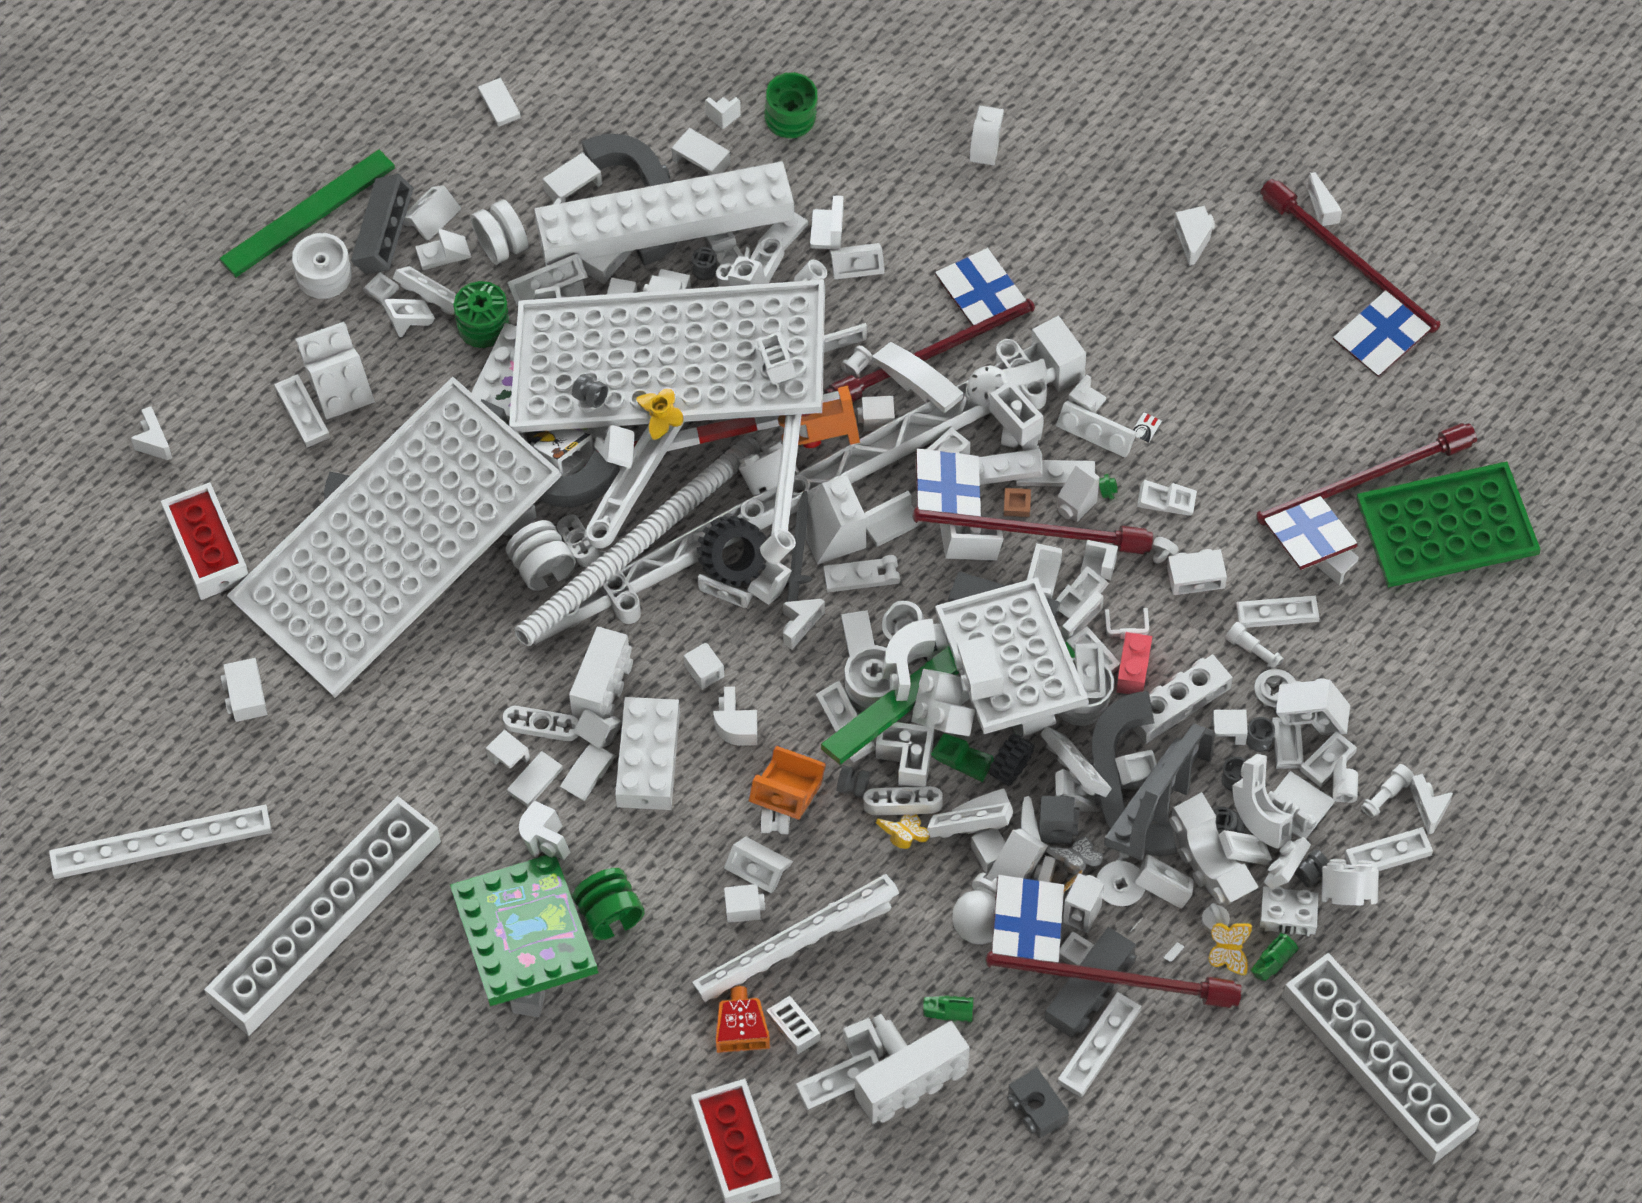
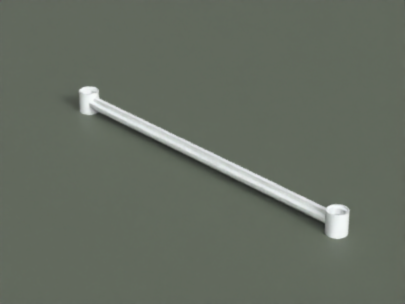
[760,260,827,564]

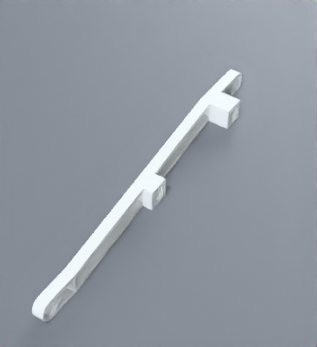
[586,236,785,549]

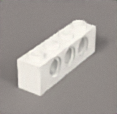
[1132,654,1233,744]

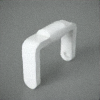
[1105,608,1149,639]

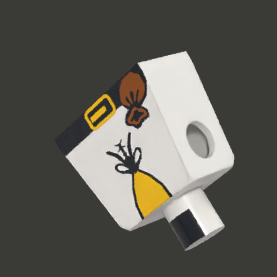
[531,429,595,476]

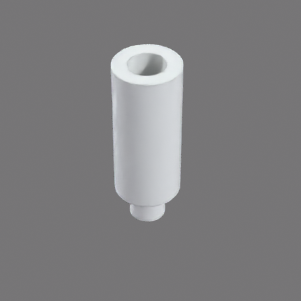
[873,1014,907,1056]

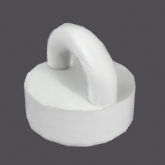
[1152,537,1179,564]
[1202,903,1230,932]

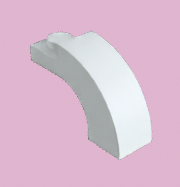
[882,619,936,701]
[1233,754,1293,849]

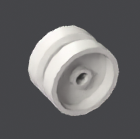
[471,199,529,265]
[292,233,352,299]
[844,645,891,711]

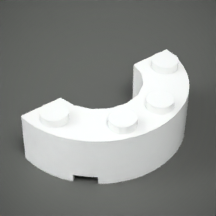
[1169,793,1259,905]

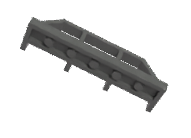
[1104,723,1215,860]

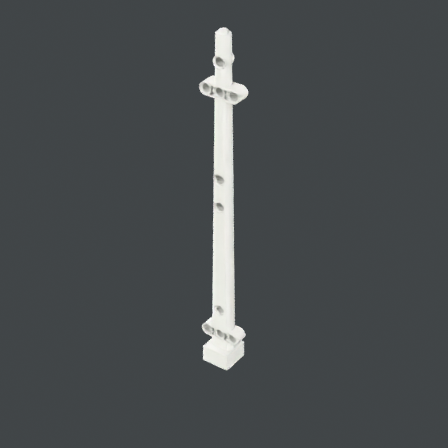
[534,315,1086,645]

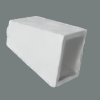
[805,475,866,565]

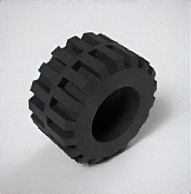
[697,516,767,586]

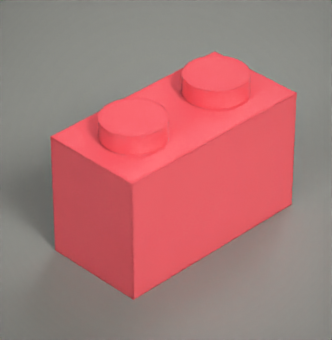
[1116,632,1152,694]

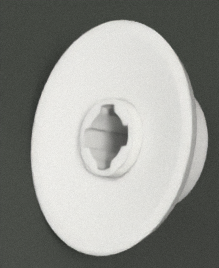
[1097,861,1145,906]

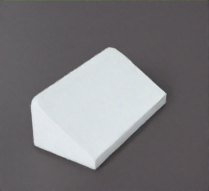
[824,323,867,353]
[698,574,753,608]
[1135,854,1194,908]

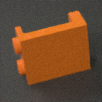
[749,746,826,820]

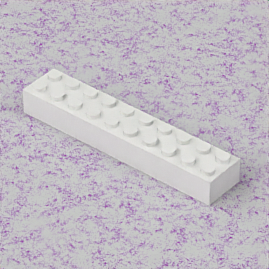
[534,161,794,266]
[204,796,441,1036]

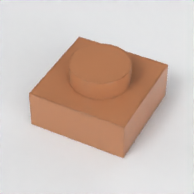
[1004,488,1031,517]

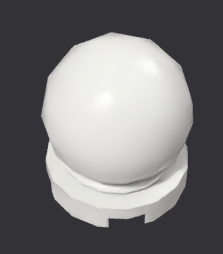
[952,873,997,945]

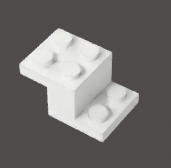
[295,322,375,420]

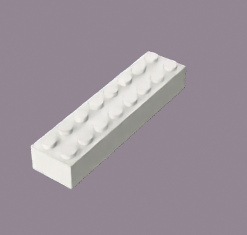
[1283,953,1480,1165]

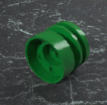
[764,72,818,138]
[453,281,510,348]
[572,868,645,940]

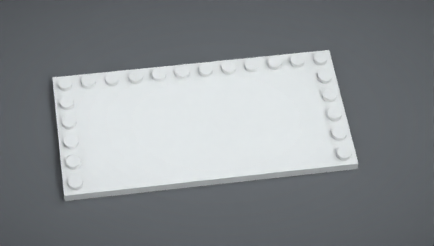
[509,280,825,432]
[227,377,562,698]

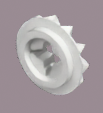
[1254,669,1296,710]

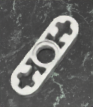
[557,515,601,567]
[503,706,579,741]
[863,786,943,815]

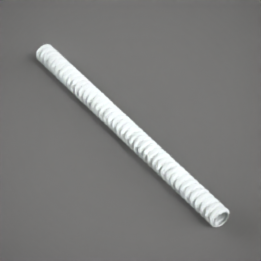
[515,436,760,646]

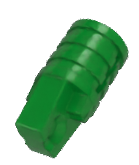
[1250,933,1299,981]
[923,995,973,1022]

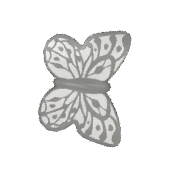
[1046,836,1103,874]

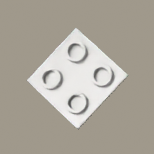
[1268,771,1336,839]
[1260,886,1318,937]

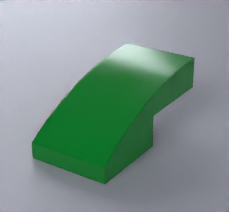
[931,733,994,782]

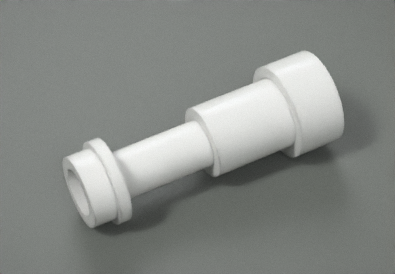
[1225,622,1284,669]
[1361,764,1414,818]

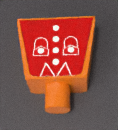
[716,986,770,1053]

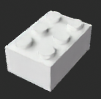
[569,626,633,720]

